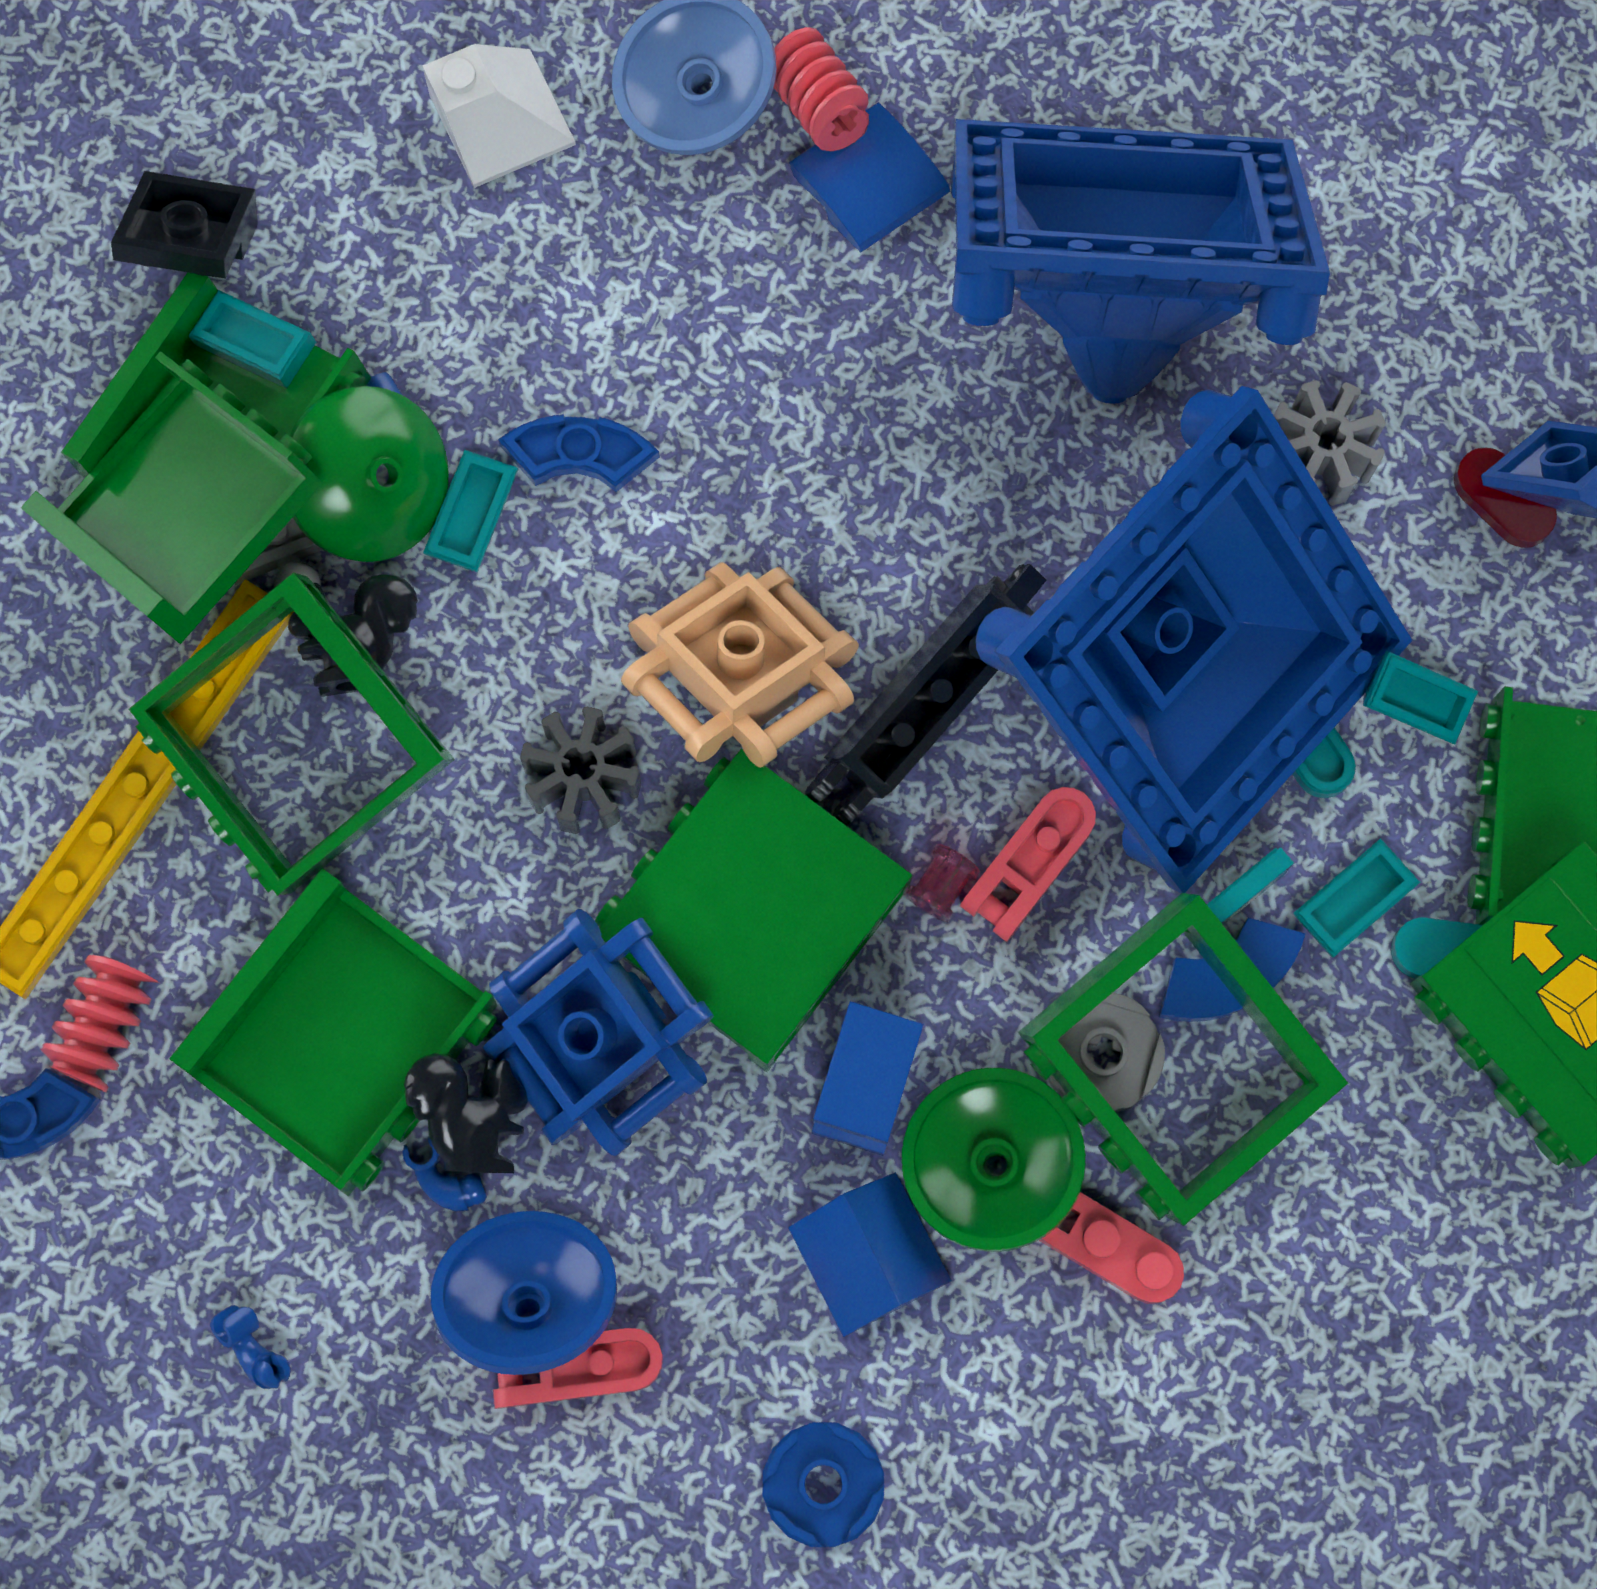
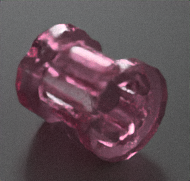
[904,844,980,922]

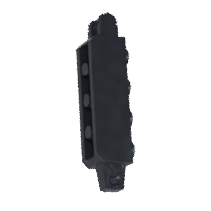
[804,564,1047,826]

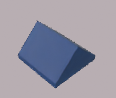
[788,1172,952,1337]

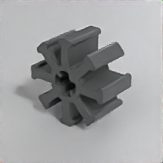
[520,707,641,834]

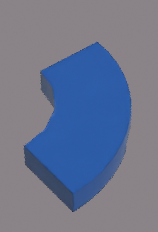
[498,414,660,492]
[1159,917,1306,1022]
[0,1068,101,1160]

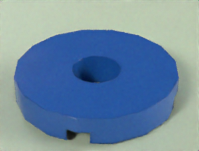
[762,1422,884,1547]

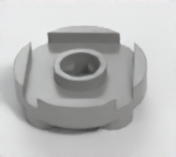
[1048,993,1165,1112]

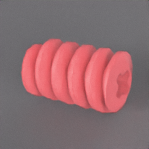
[774,27,869,152]
[40,955,159,1092]

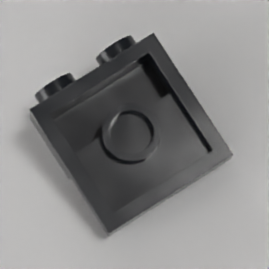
[111,171,258,279]

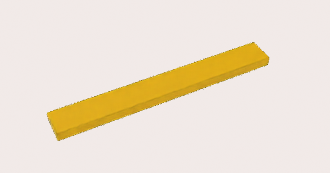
[0,579,294,1000]

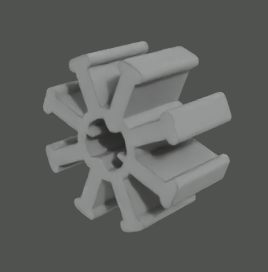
[1274,380,1386,506]

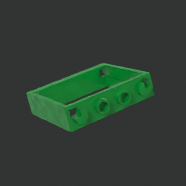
[129,572,455,896]
[1018,893,1348,1226]

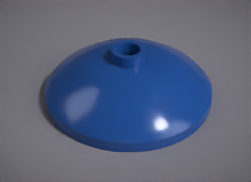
[430,1211,617,1375]

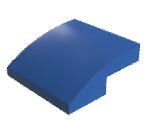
[789,102,951,253]

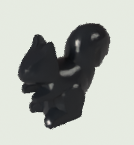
[288,574,418,697]
[404,1053,528,1173]

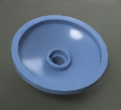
[612,0,777,155]

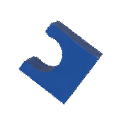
[812,1001,924,1156]

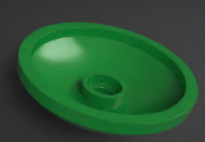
[290,386,449,562]
[902,1068,1086,1252]

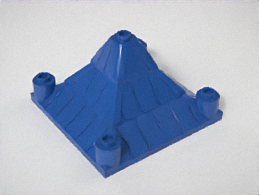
[951,119,1330,404]
[976,386,1412,893]

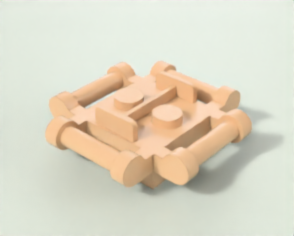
[621,562,859,768]

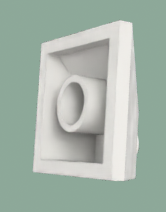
[422,44,576,188]

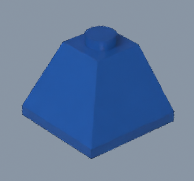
[1481,421,1597,519]

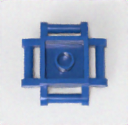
[483,909,714,1156]

